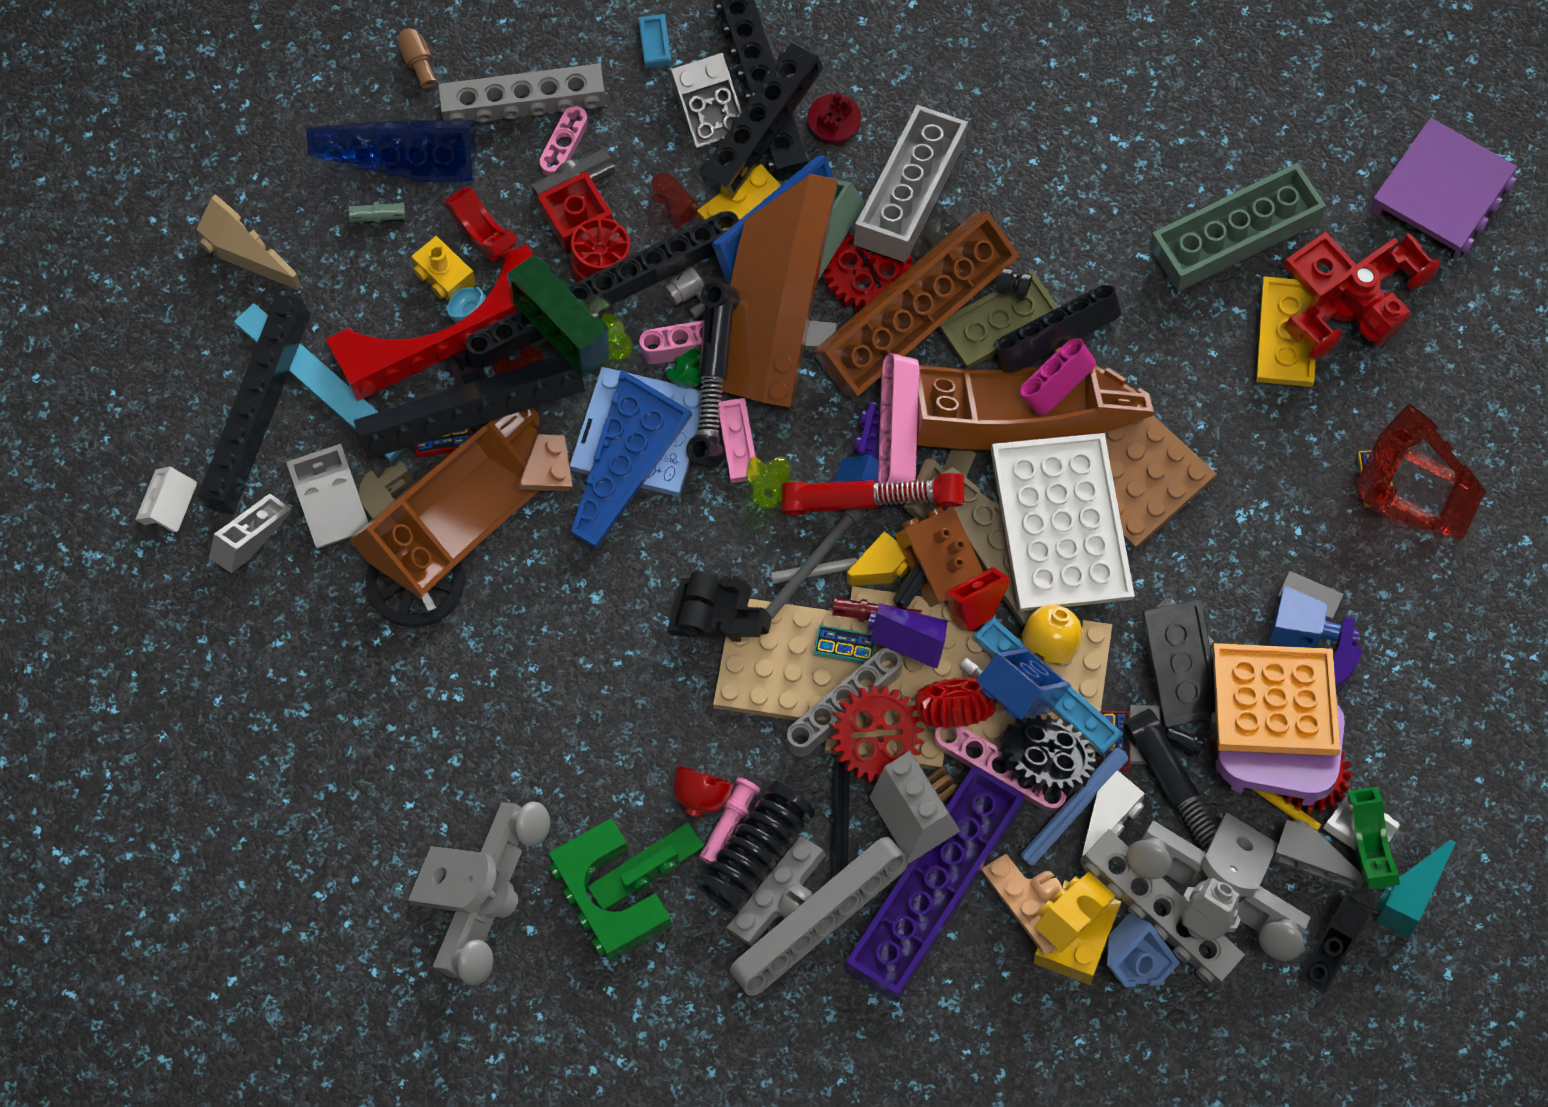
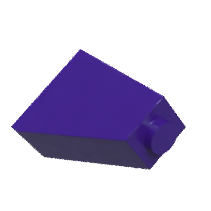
[867,603,948,668]

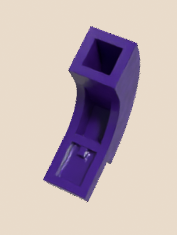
[1333,617,1363,692]

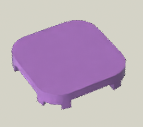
[1216,704,1345,805]

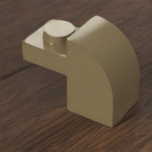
[359,462,412,521]

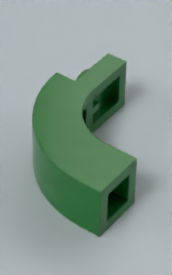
[1347,787,1400,889]

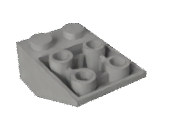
[668,53,742,148]
[286,444,368,549]

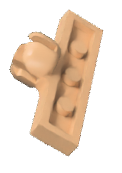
[982,854,1063,956]

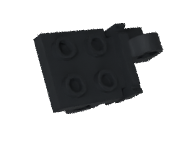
[667,571,772,642]

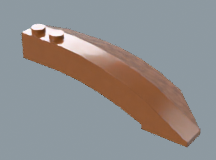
[720,174,838,407]
[350,408,540,598]

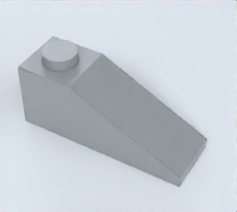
[209,494,292,573]
[1272,820,1364,892]

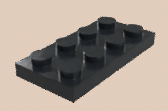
[1141,599,1216,727]

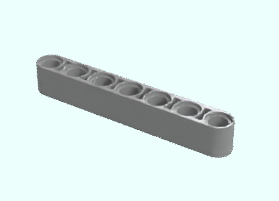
[730,837,909,996]

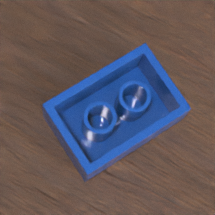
[976,648,1071,719]

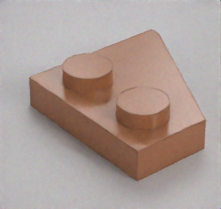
[517,434,573,491]

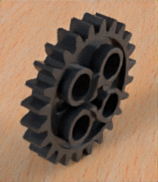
[998,715,1096,797]

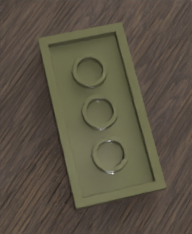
[937,271,1058,370]

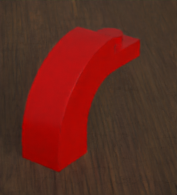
[442,186,518,262]

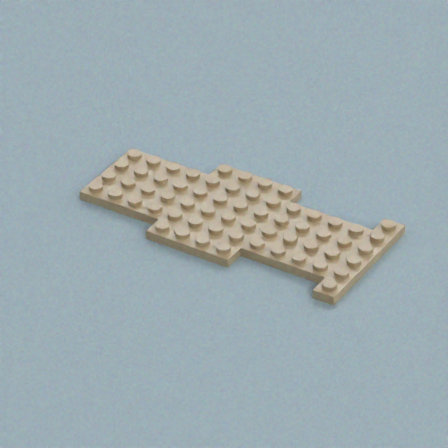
[713,586,1112,791]

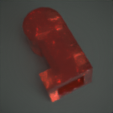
[651,172,697,229]

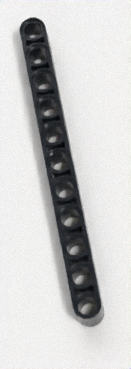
[466,211,739,368]

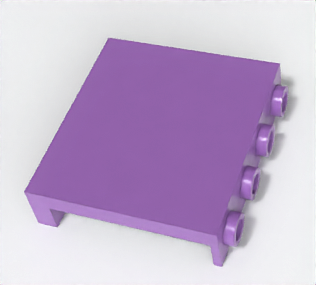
[1370,117,1517,261]

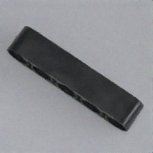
[994,285,1121,373]

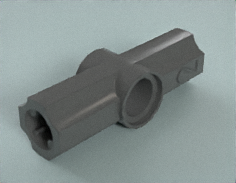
[531,149,615,203]

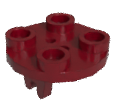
[808,92,861,146]

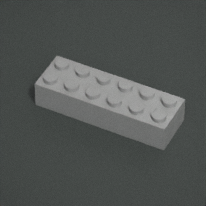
[854,105,968,263]

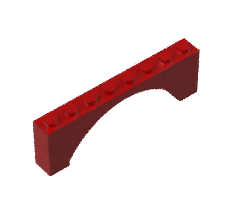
[325,243,533,401]

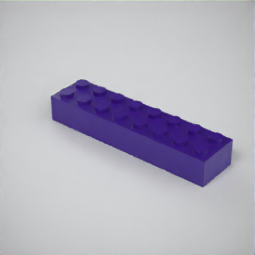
[846,765,1026,1003]

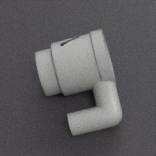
[664,267,705,319]

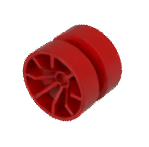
[570,218,630,290]

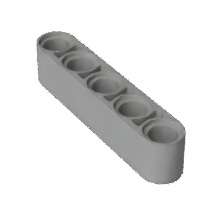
[787,647,902,757]

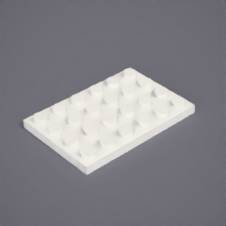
[990,433,1135,612]

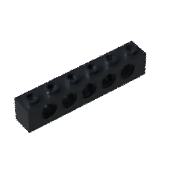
[700,42,823,199]

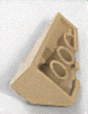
[196,194,301,290]

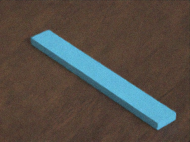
[234,303,406,462]

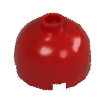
[673,765,734,818]

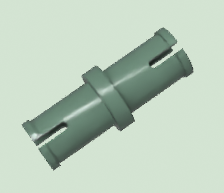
[349,202,405,224]

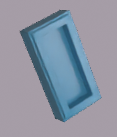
[638,14,672,68]

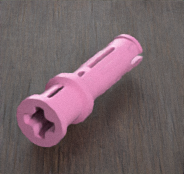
[699,777,761,864]

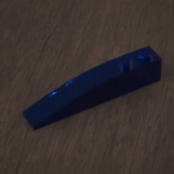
[306,120,476,182]

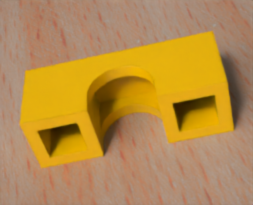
[1034,871,1116,952]

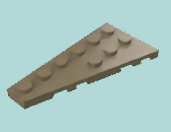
[929,467,1036,627]

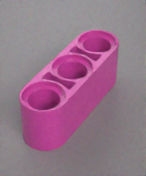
[1020,338,1096,415]

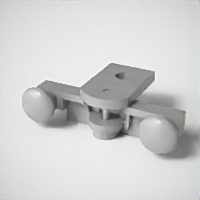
[408,802,550,986]

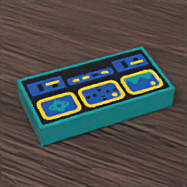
[814,625,876,664]

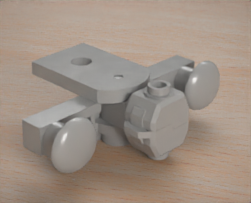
[1127,812,1311,961]

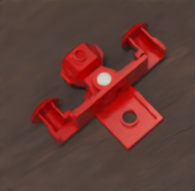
[1283,232,1440,361]

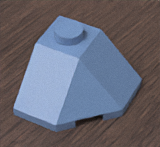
[1107,913,1180,987]

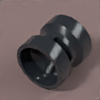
[997,267,1032,301]

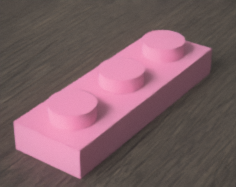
[718,398,759,483]

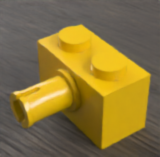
[411,236,476,302]

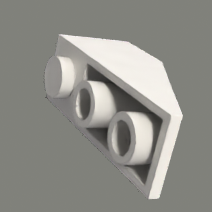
[1080,770,1145,865]

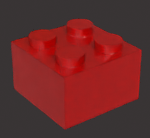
[537,171,613,253]

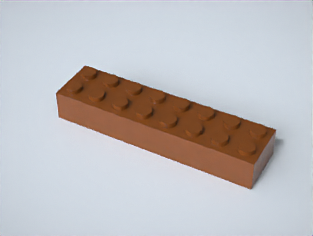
[812,212,1020,397]

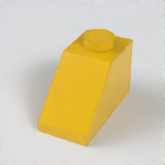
[847,531,910,587]

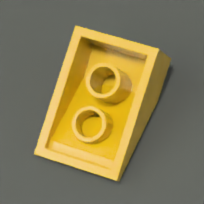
[1033,881,1122,985]

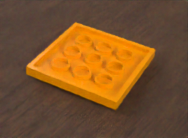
[1212,643,1341,756]

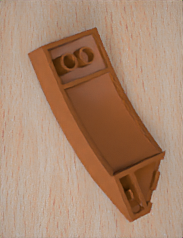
[917,365,1154,450]

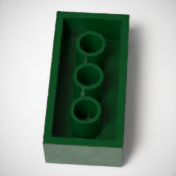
[507,254,609,378]

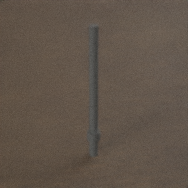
[765,509,864,619]

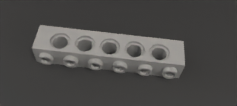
[439,63,606,126]
[1079,829,1245,986]

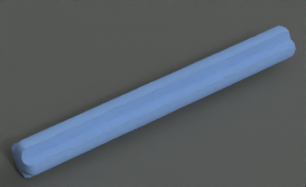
[1021,747,1128,866]

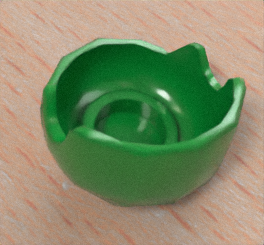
[666,347,703,389]

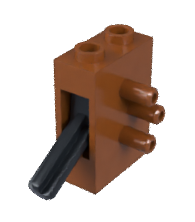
[893,507,983,609]

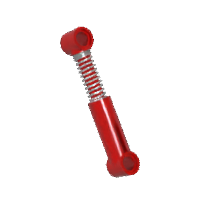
[781,473,964,515]

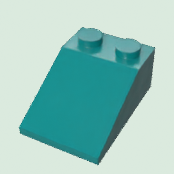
[1375,840,1456,938]

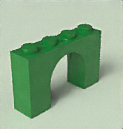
[548,818,672,962]

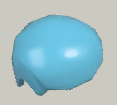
[446,287,487,323]

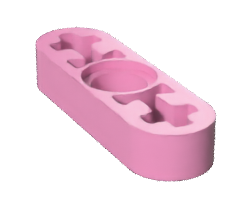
[540,106,588,177]

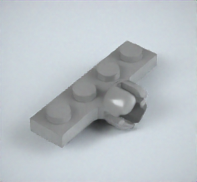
[726,836,826,947]

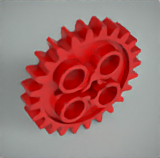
[823,232,913,311]
[828,685,925,782]

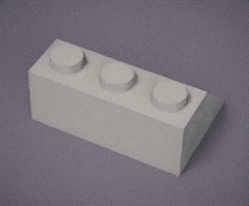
[869,751,960,863]

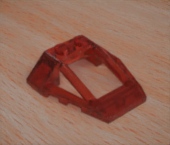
[1357,404,1486,539]

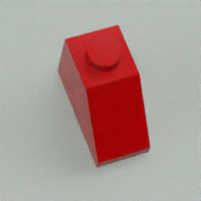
[945,567,1010,632]

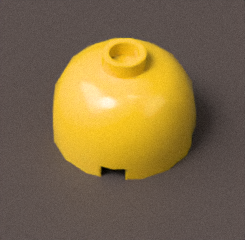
[1022,605,1083,664]

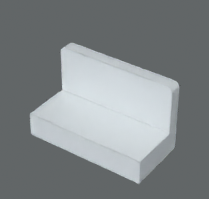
[135,467,197,532]

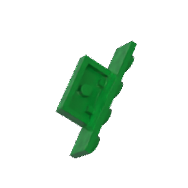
[587,823,704,910]

